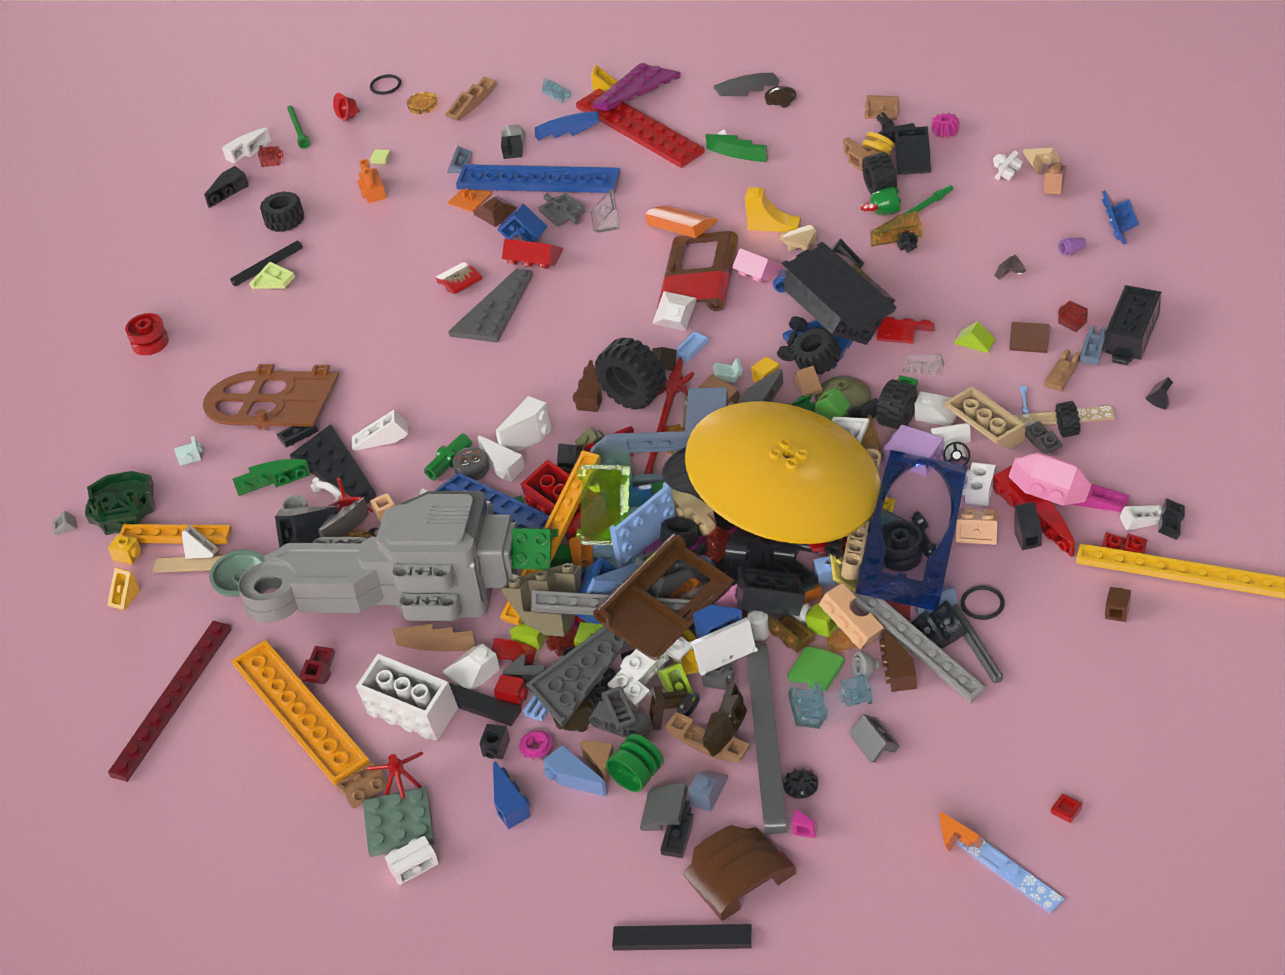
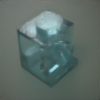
[838,674,872,707]

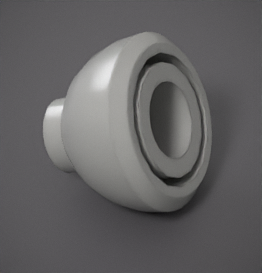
[852,651,879,681]

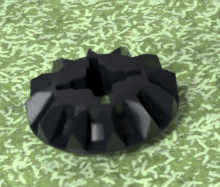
[783,767,818,799]

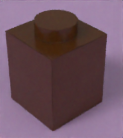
[1105,587,1131,622]

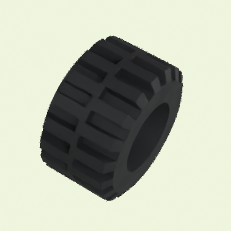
[862,152,897,195]
[260,191,304,232]
[791,327,841,375]
[877,379,917,430]

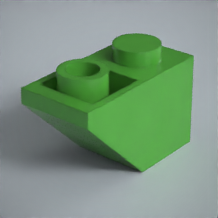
[815,388,850,421]

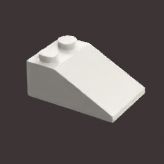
[496,396,552,453]

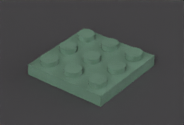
[363,787,434,857]

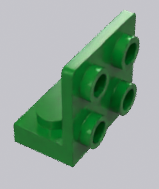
[512,528,558,570]

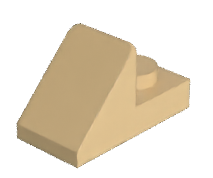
[1023,148,1060,174]

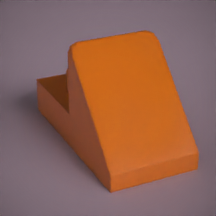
[939,812,983,851]

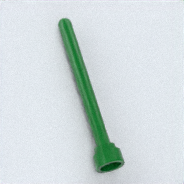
[287,105,310,149]

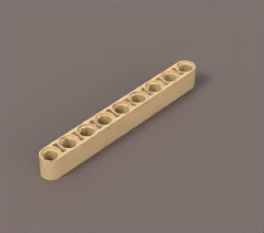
[841,449,881,580]

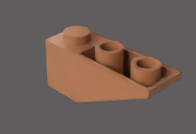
[1044,162,1067,195]

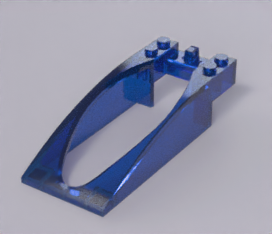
[856,450,967,612]

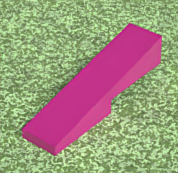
[1070,484,1129,512]

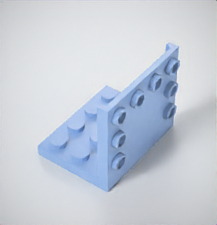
[592,482,676,569]

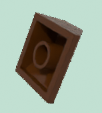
[473,196,518,227]

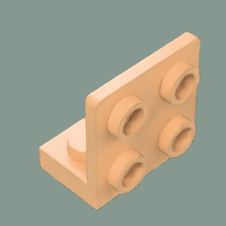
[956,507,999,545]

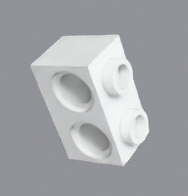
[962,462,996,507]

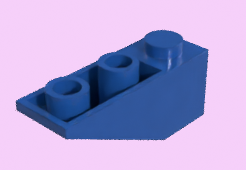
[493,761,531,829]

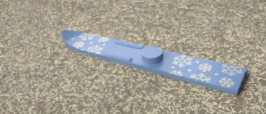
[956,837,1064,913]

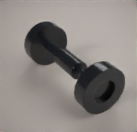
[777,316,808,361]

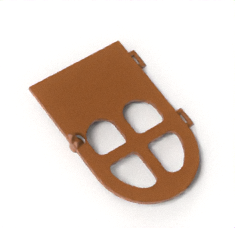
[203,364,340,430]

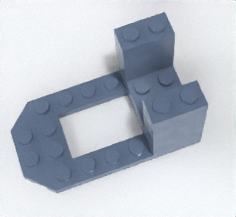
[590,387,729,487]

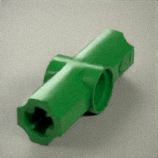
[424,433,472,481]

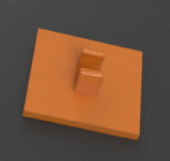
[447,188,492,212]

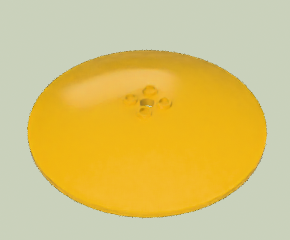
[685,401,881,544]

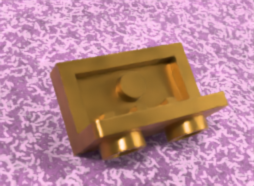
[768,615,815,653]

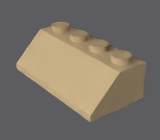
[944,386,1026,450]

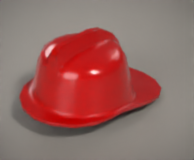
[333,92,360,122]

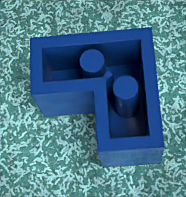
[497,203,547,242]

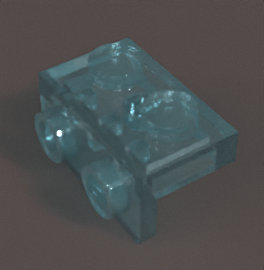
[788,683,828,729]

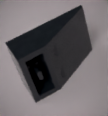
[895,126,931,175]
[275,506,338,548]

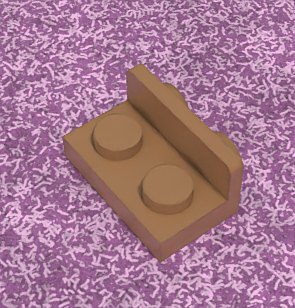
[335,762,387,808]

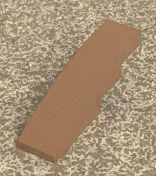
[445,76,497,121]
[393,624,476,651]

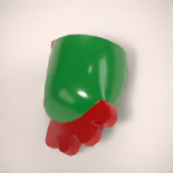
[860,186,901,216]

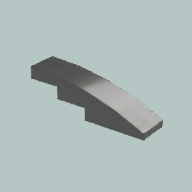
[714,73,780,96]
[318,497,369,537]

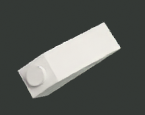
[352,410,409,451]
[477,435,525,482]

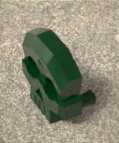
[85,471,154,535]

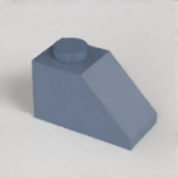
[688,770,728,812]

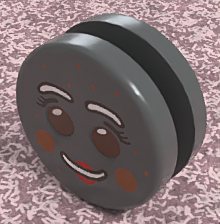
[453,447,489,480]

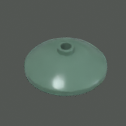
[209,550,265,597]

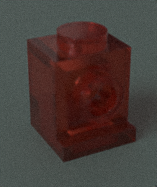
[258,145,283,167]
[704,526,731,563]

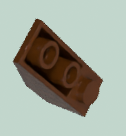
[573,360,603,412]
[879,630,917,692]

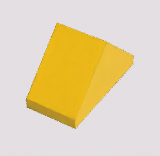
[591,65,618,92]
[107,568,140,610]

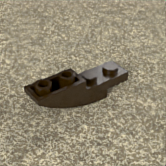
[702,683,747,757]

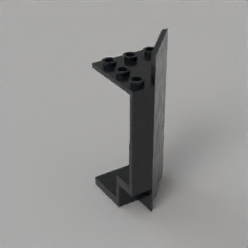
[781,241,897,345]

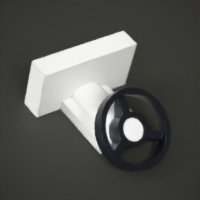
[931,423,971,469]

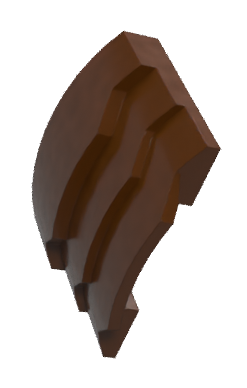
[683,825,796,921]

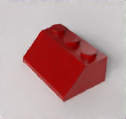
[502,239,563,269]

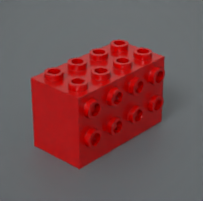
[520,460,610,542]

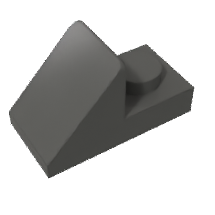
[503,654,545,685]

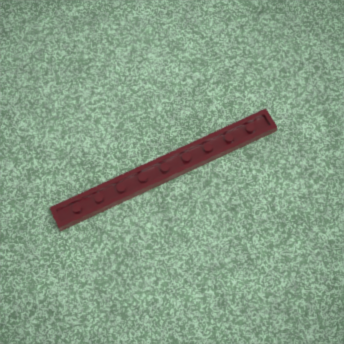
[108,621,232,782]

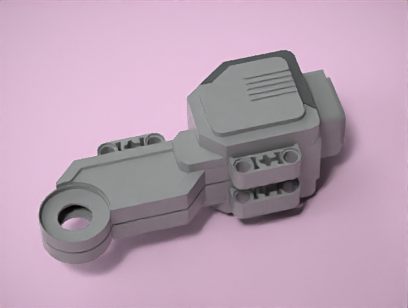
[238,491,517,623]

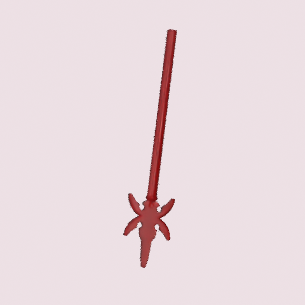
[644,357,694,474]

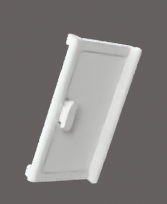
[690,618,758,676]

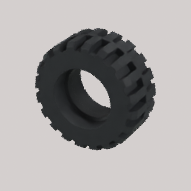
[595,337,666,409]

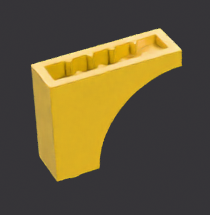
[745,187,801,232]

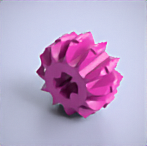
[932,112,959,138]

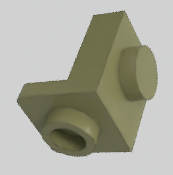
[574,427,605,451]

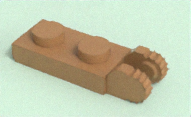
[1044,349,1081,392]

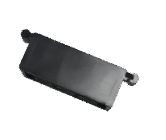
[1104,285,1162,365]

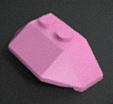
[1009,452,1092,506]

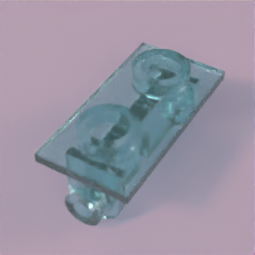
[542,77,571,103]

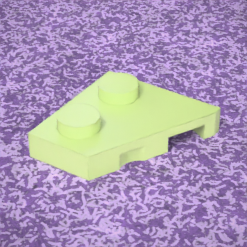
[249,262,295,289]

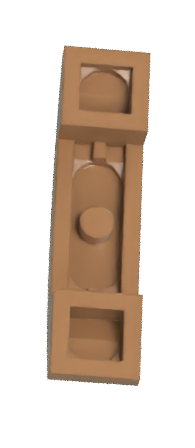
[665,712,750,762]

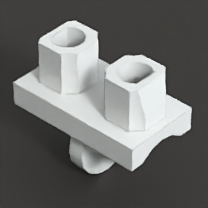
[993,150,1024,181]

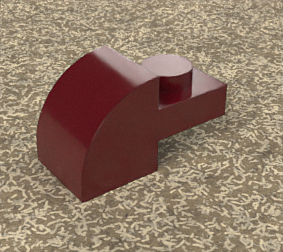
[300,646,335,684]

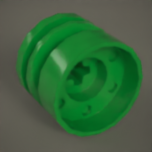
[606,734,664,793]

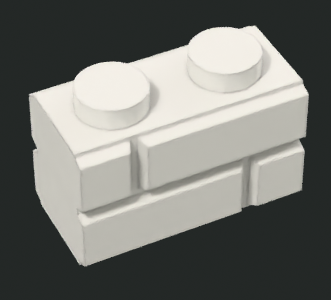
[385,836,439,885]

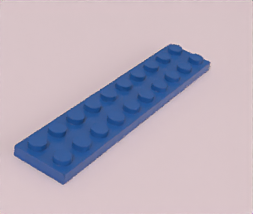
[456,164,621,193]

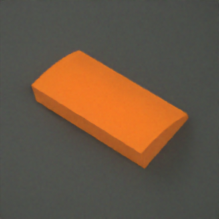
[645,205,718,238]

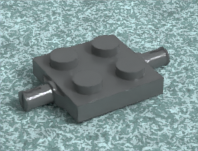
[539,193,585,227]

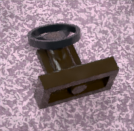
[649,686,700,730]

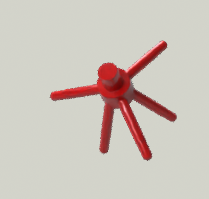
[328,478,373,513]
[367,751,423,799]

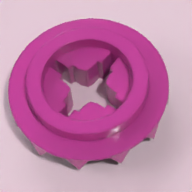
[519,730,553,761]

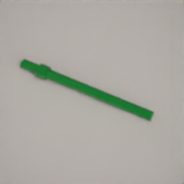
[873,185,953,238]

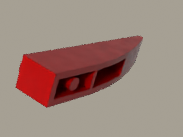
[993,465,1075,557]

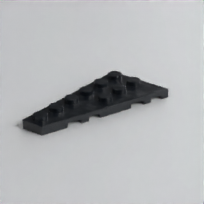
[290,424,377,504]

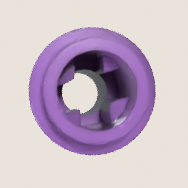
[1058,237,1086,255]

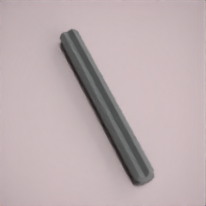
[952,604,1003,683]

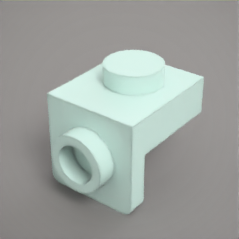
[713,358,743,383]
[174,436,203,466]

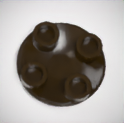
[765,86,796,108]
[553,699,594,732]

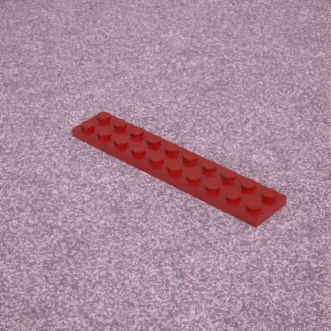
[576,89,705,168]

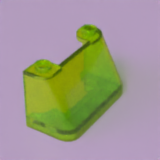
[576,464,630,545]

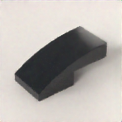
[1158,498,1185,540]

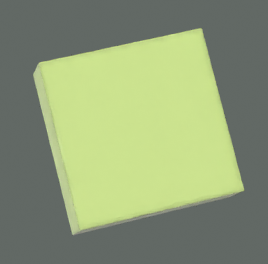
[370,149,391,164]

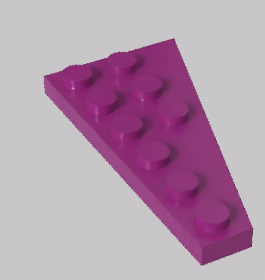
[593,63,680,111]

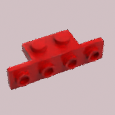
[877,316,935,344]

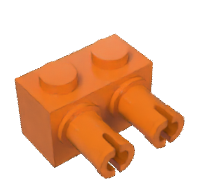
[357,159,386,203]

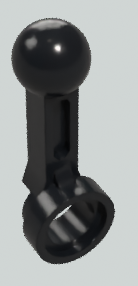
[911,511,939,559]

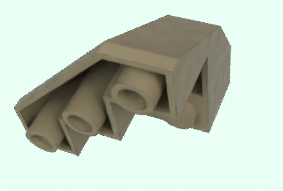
[502,563,582,637]

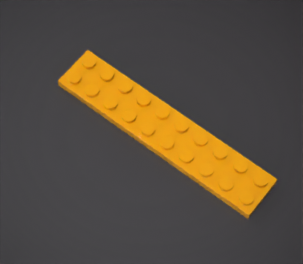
[231,640,370,787]

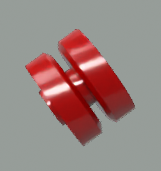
[125,313,169,356]

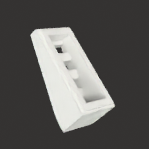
[1120,505,1162,531]

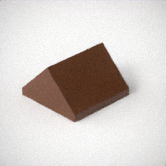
[1010,322,1051,353]

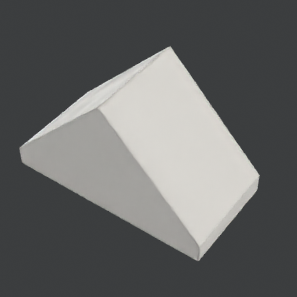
[182,525,219,559]

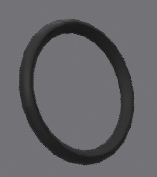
[370,74,401,95]
[961,586,1005,620]

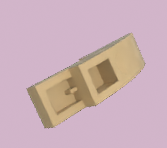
[672,489,718,542]

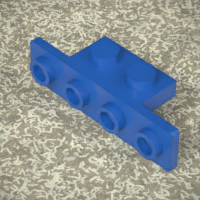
[1102,190,1139,244]

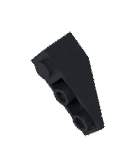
[204,166,249,208]

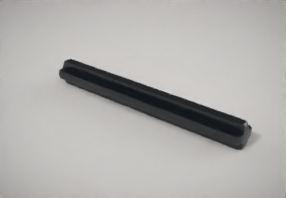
[230,240,303,286]

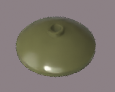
[815,376,871,417]

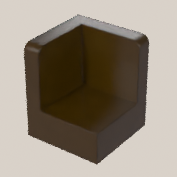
[652,347,677,371]

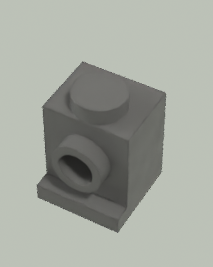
[701,663,735,690]

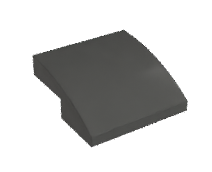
[640,783,688,831]

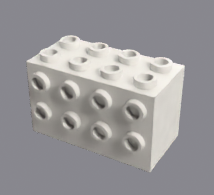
[356,654,458,741]

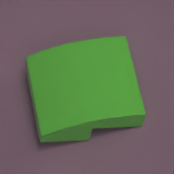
[787,647,846,691]

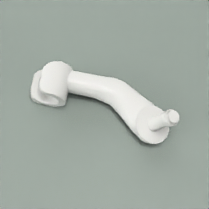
[310,477,341,502]

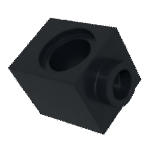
[479,724,510,759]

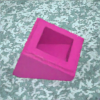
[792,809,816,838]

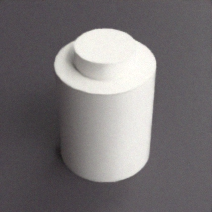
[747,610,770,641]

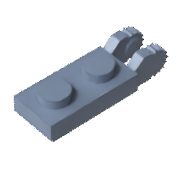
[1080,326,1106,365]

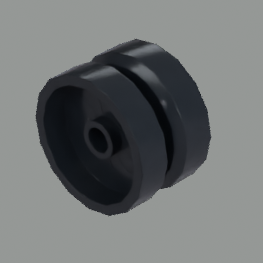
[878,520,923,572]

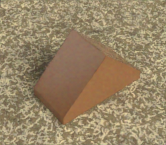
[793,366,823,396]
[580,740,614,782]

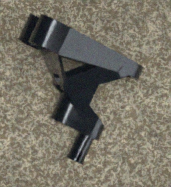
[725,527,819,585]

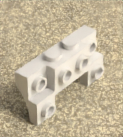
[607,637,693,708]

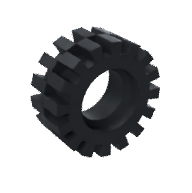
[1055,401,1081,438]

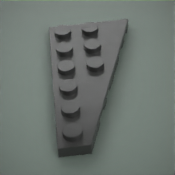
[448,269,533,343]
[526,627,627,727]

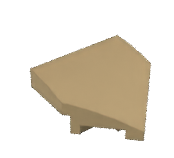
[779,225,817,251]

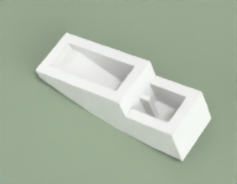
[222,127,272,164]

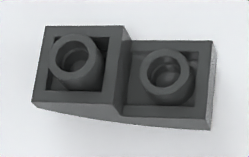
[1025,421,1063,454]

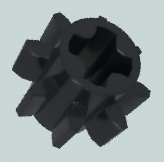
[896,230,918,253]

